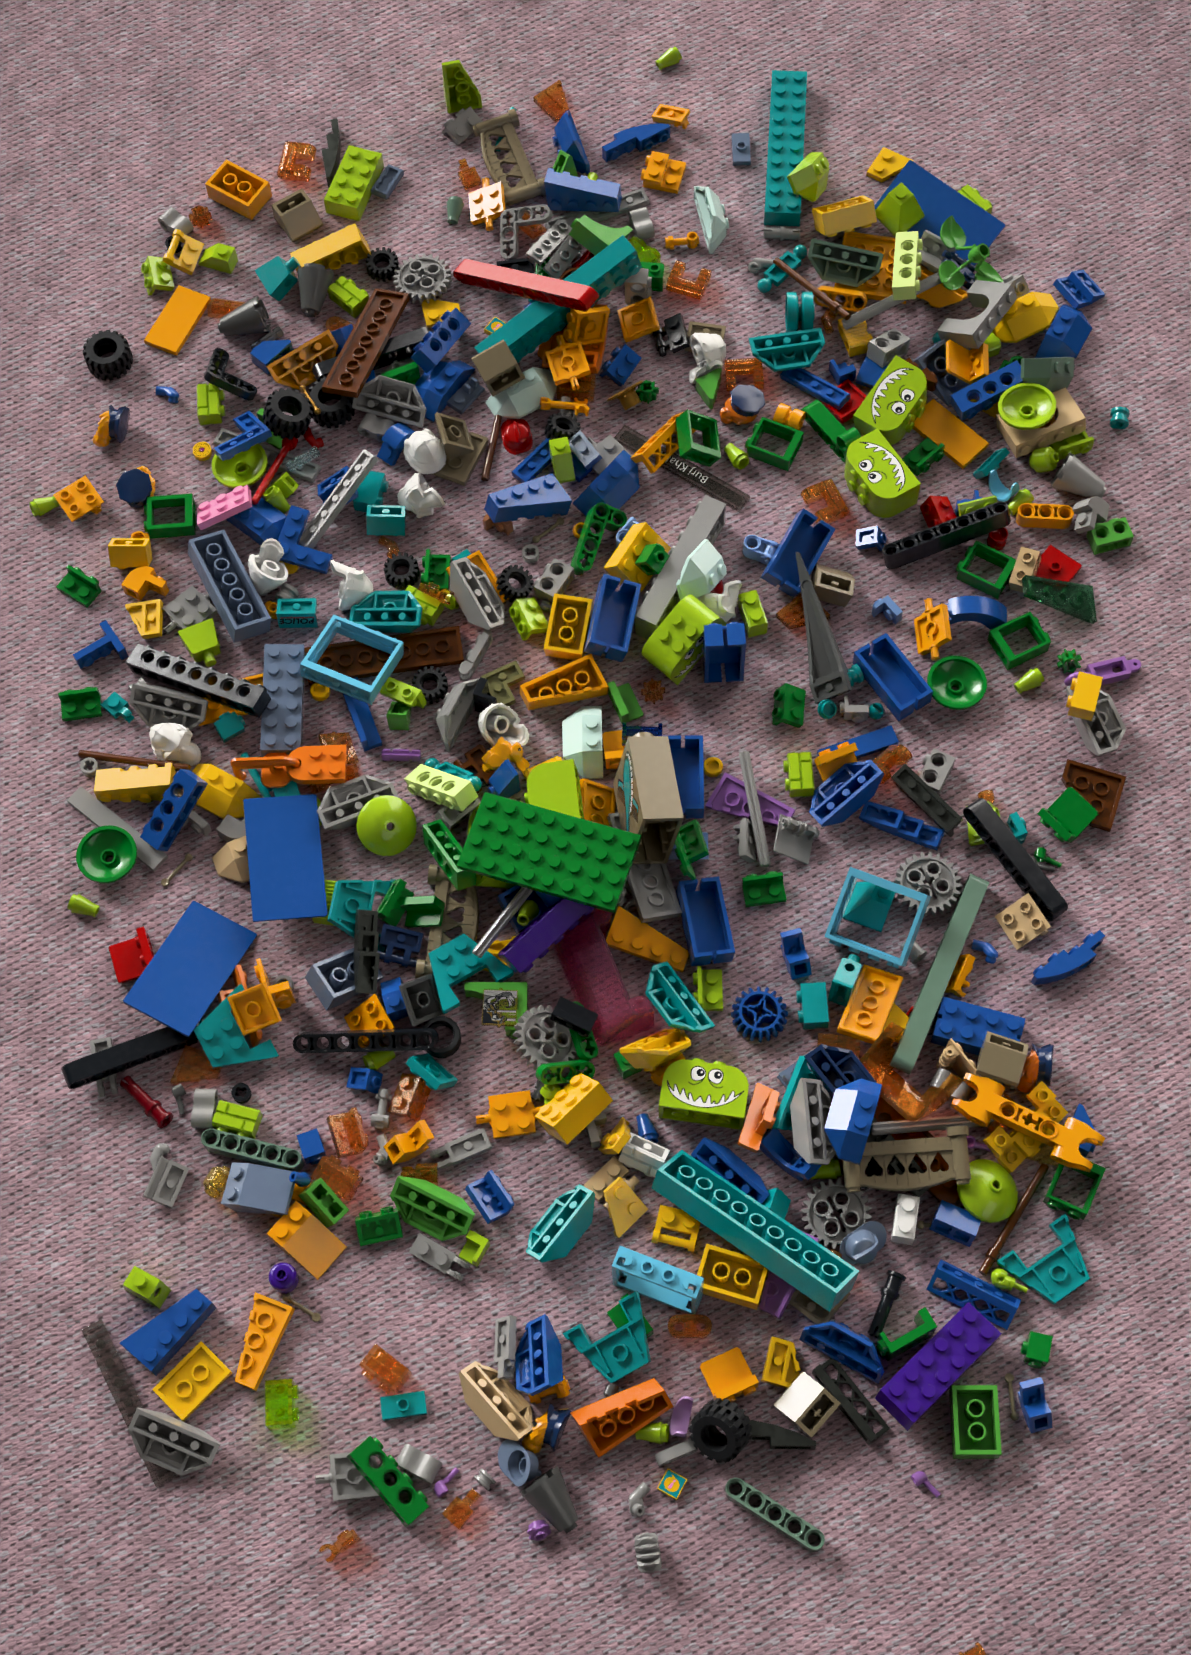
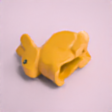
[482,736,530,772]

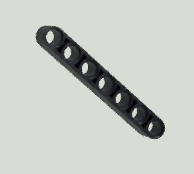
[312,327,430,382]
[882,501,1011,569]
[963,798,1068,922]
[61,1020,201,1089]
[293,1028,439,1053]

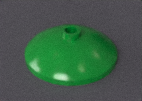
[927,656,987,710]
[76,825,137,884]

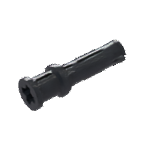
[867,1270,906,1338]

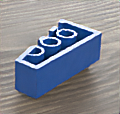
[544,168,622,212]
[484,473,572,523]
[120,1289,216,1376]

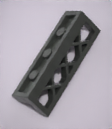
[891,764,963,837]
[812,1358,890,1445]

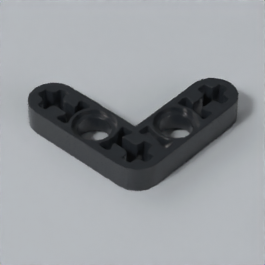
[204,348,257,401]

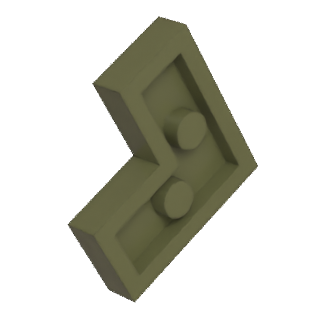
[481,661,525,706]

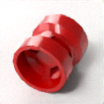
[987,527,1008,551]

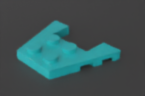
[327,879,396,952]
[428,934,514,1014]
[194,984,279,1068]
[996,1214,1090,1305]
[563,1291,651,1383]

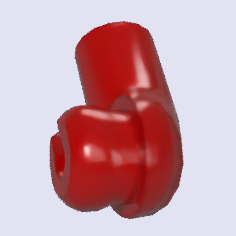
[303,427,324,450]

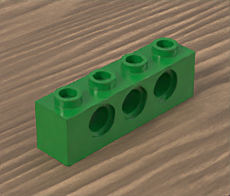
[422,819,476,891]
[346,1436,429,1527]

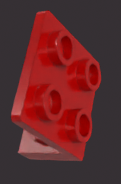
[109,926,154,984]

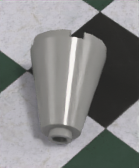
[1051,453,1107,498]

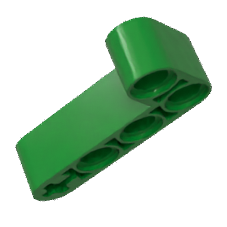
[801,400,861,462]
[570,502,627,575]

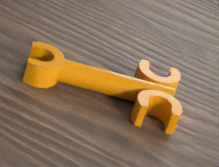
[540,397,589,417]

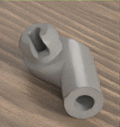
[748,258,773,273]
[560,396,577,419]
[150,1143,170,1171]
[628,1482,651,1517]

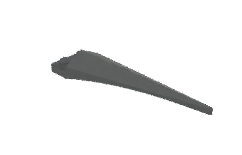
[796,552,852,704]

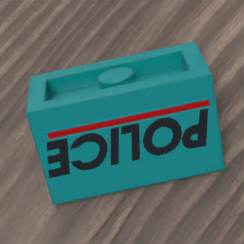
[276,598,318,628]

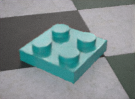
[405,1053,458,1090]

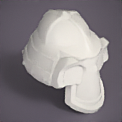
[689,333,726,383]
[403,429,446,475]
[397,472,445,518]
[248,538,288,595]
[330,560,373,611]
[697,580,742,623]
[478,703,529,747]
[149,723,201,766]

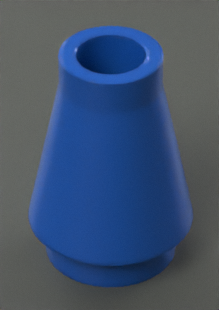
[636,1113,659,1143]

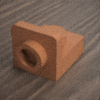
[483,514,513,535]

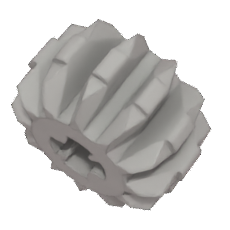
[634,1532,662,1573]

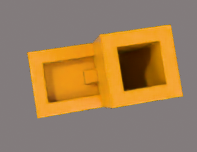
[121,566,169,601]
[383,1120,434,1165]

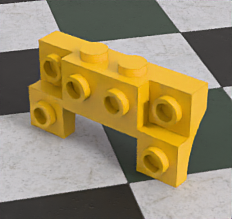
[983,1081,1068,1173]

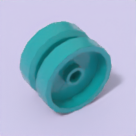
[785,292,815,332]

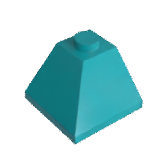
[843,882,896,932]

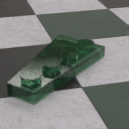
[1022,575,1097,624]

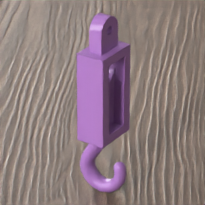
[1064,656,1141,686]

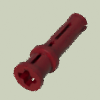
[120,1075,174,1129]

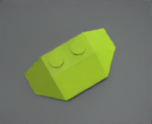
[787,152,829,202]

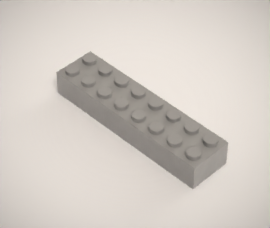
[634,495,726,640]

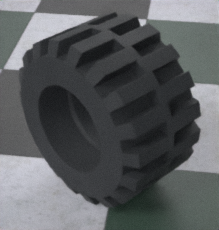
[83,330,133,381]
[307,378,355,429]
[262,388,313,440]
[689,1398,752,1463]

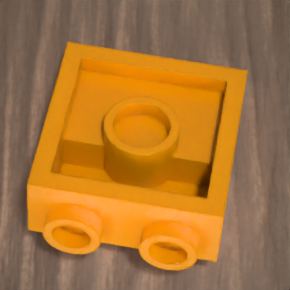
[641,151,686,194]
[563,306,610,345]

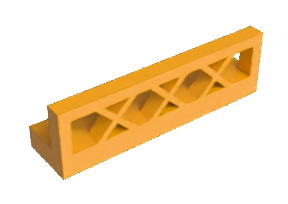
[631,412,696,474]

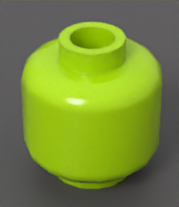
[1029,446,1059,473]

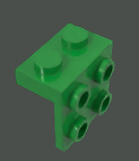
[1037,787,1098,843]

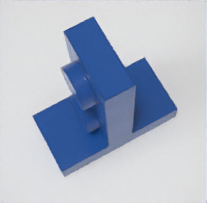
[73,620,129,669]

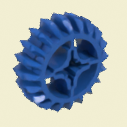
[731,986,788,1043]

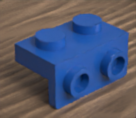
[600,344,642,387]
[465,1170,515,1224]

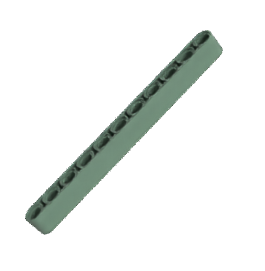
[890,873,989,1075]

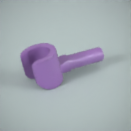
[967,1136,991,1152]
[434,1467,459,1498]
[911,1471,941,1497]

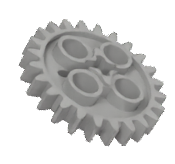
[393,253,452,304]
[894,852,962,917]
[512,1005,577,1073]
[801,1178,872,1250]

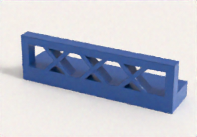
[342,677,383,752]
[926,1260,1021,1330]

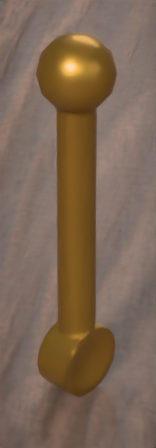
[299,385,321,415]

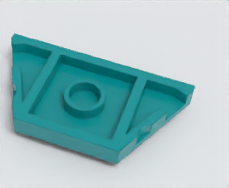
[772,1056,817,1131]

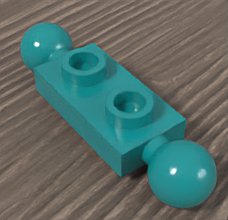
[757,245,807,293]
[424,758,482,792]

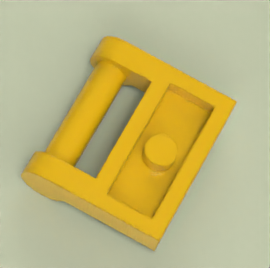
[162,229,204,275]
[651,1205,701,1252]

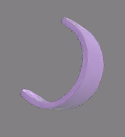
[669,1396,693,1438]

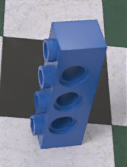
[411,308,471,373]
[950,360,1027,421]
[140,769,208,851]

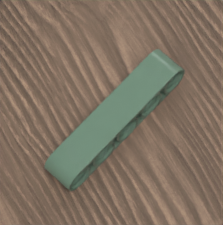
[201,1129,304,1172]
[725,1478,825,1552]

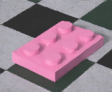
[197,485,252,530]

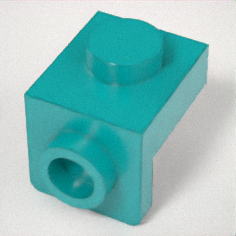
[1007,812,1028,844]

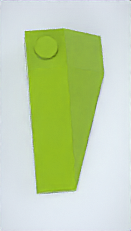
[442,60,482,113]

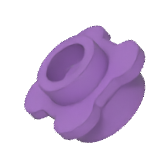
[527,1520,551,1541]

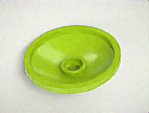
[998,383,1056,430]
[211,443,268,488]
[356,795,417,856]
[957,1159,1018,1223]

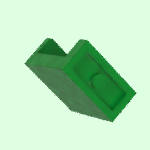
[876,1307,937,1361]

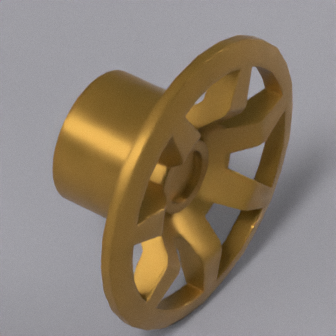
[607,380,643,411]

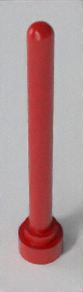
[252,437,298,505]

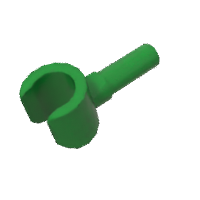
[1034,847,1062,868]

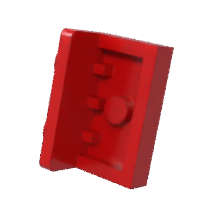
[920,496,957,528]

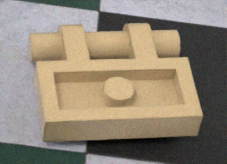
[583,1156,640,1211]

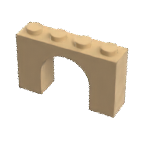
[996,387,1086,458]

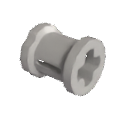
[900,939,927,964]

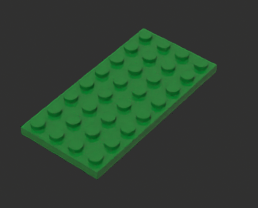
[456,792,642,913]

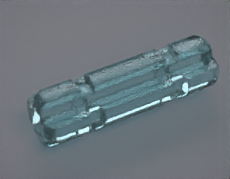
[285,446,320,472]

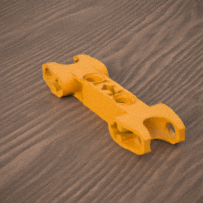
[951,1073,1105,1172]

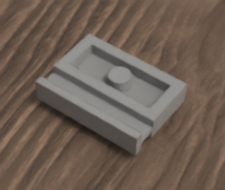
[142,1156,189,1209]

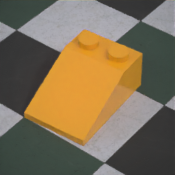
[266,1201,347,1280]

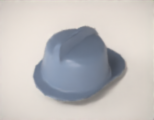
[840,1221,887,1264]
[498,1439,542,1486]

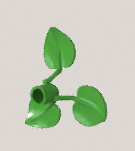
[939,215,1003,290]

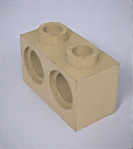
[1009,546,1042,594]

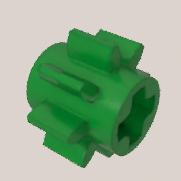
[636,380,659,404]
[1057,649,1082,674]

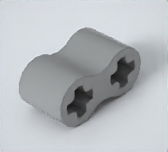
[157,207,194,235]
[628,207,655,241]
[357,413,395,443]
[928,1068,973,1102]
[191,1088,218,1129]
[396,1443,443,1484]

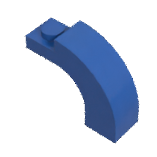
[946,596,1007,629]
[759,1128,822,1181]

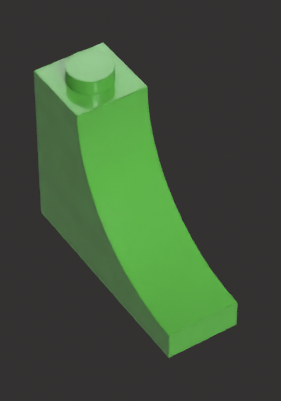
[569,215,633,255]
[465,982,528,1039]

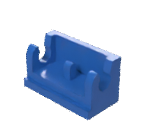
[929,1200,981,1247]

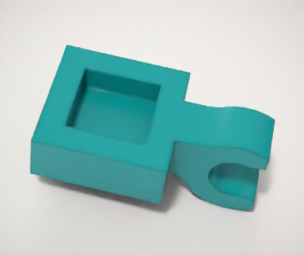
[101,692,134,723]

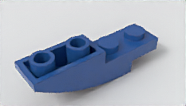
[602,124,670,162]
[1031,930,1105,985]

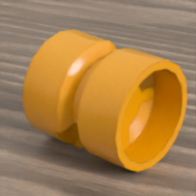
[773,403,806,431]

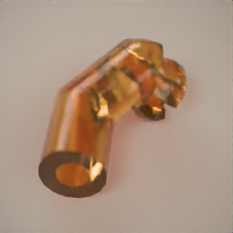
[378,535,400,559]

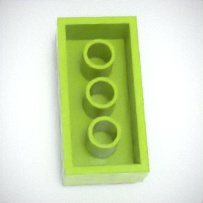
[324,145,384,221]

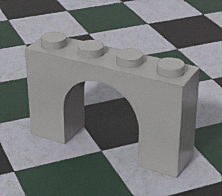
[937,280,1018,349]

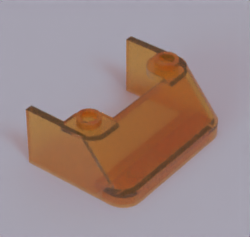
[860,1021,963,1122]

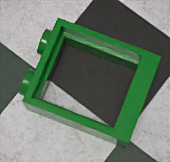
[676,409,721,467]
[745,417,804,471]
[144,493,196,539]
[956,540,1016,599]
[987,612,1051,671]
[1043,1162,1106,1220]

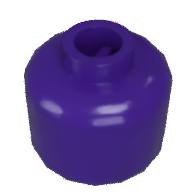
[268,1263,299,1294]

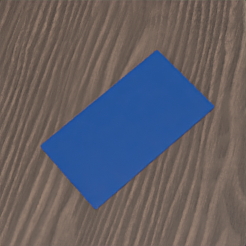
[874,160,1005,266]
[243,794,327,922]
[123,901,257,1037]

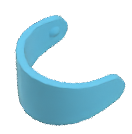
[988,469,1019,502]

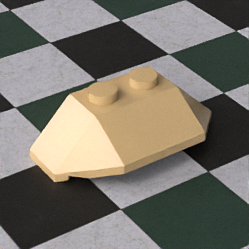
[212,836,250,883]
[459,1361,534,1441]

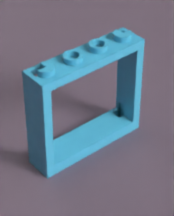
[300,615,404,705]
[824,867,931,969]
[612,1246,704,1316]

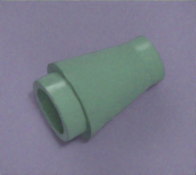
[446,196,464,224]

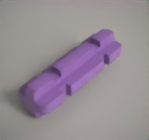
[382,749,421,762]

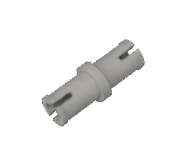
[763,226,800,241]

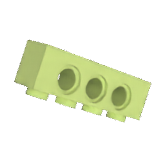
[892,231,923,300]
[404,764,479,812]

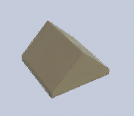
[435,412,475,459]

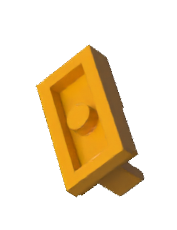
[652,104,690,129]
[944,954,976,997]

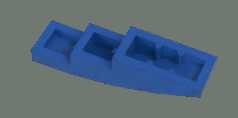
[859,801,944,851]

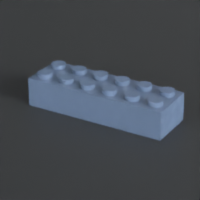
[188,530,271,643]
[260,644,305,757]

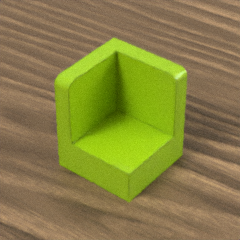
[266,472,299,498]
[459,1230,490,1267]

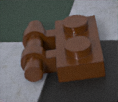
[453,744,496,794]

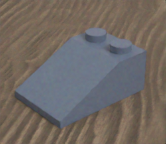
[912,339,970,406]
[305,948,384,1011]
[221,1162,295,1215]

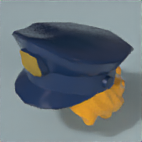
[93,405,130,447]
[116,466,155,508]
[522,1403,572,1453]

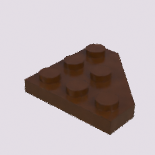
[1061,759,1126,832]

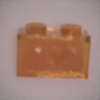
[388,1073,431,1122]
[326,1107,368,1158]

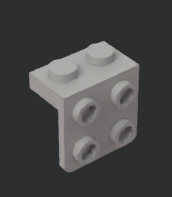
[919,230,956,273]

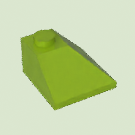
[875,182,925,238]

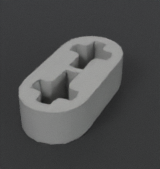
[655,1439,698,1467]

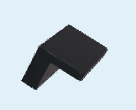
[473,677,497,713]
[550,997,598,1037]

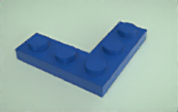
[213,411,272,461]
[512,438,592,483]
[277,505,333,574]

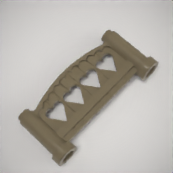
[472,109,546,206]
[415,864,479,982]
[843,1126,971,1193]

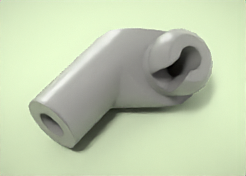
[373,1134,389,1166]

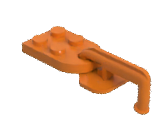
[231,745,347,788]

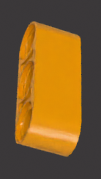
[814,286,868,312]
[1016,503,1074,529]

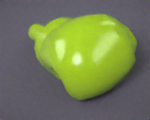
[540,1084,562,1104]
[991,1268,1028,1293]

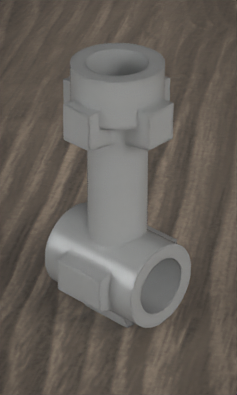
[371,1089,392,1130]

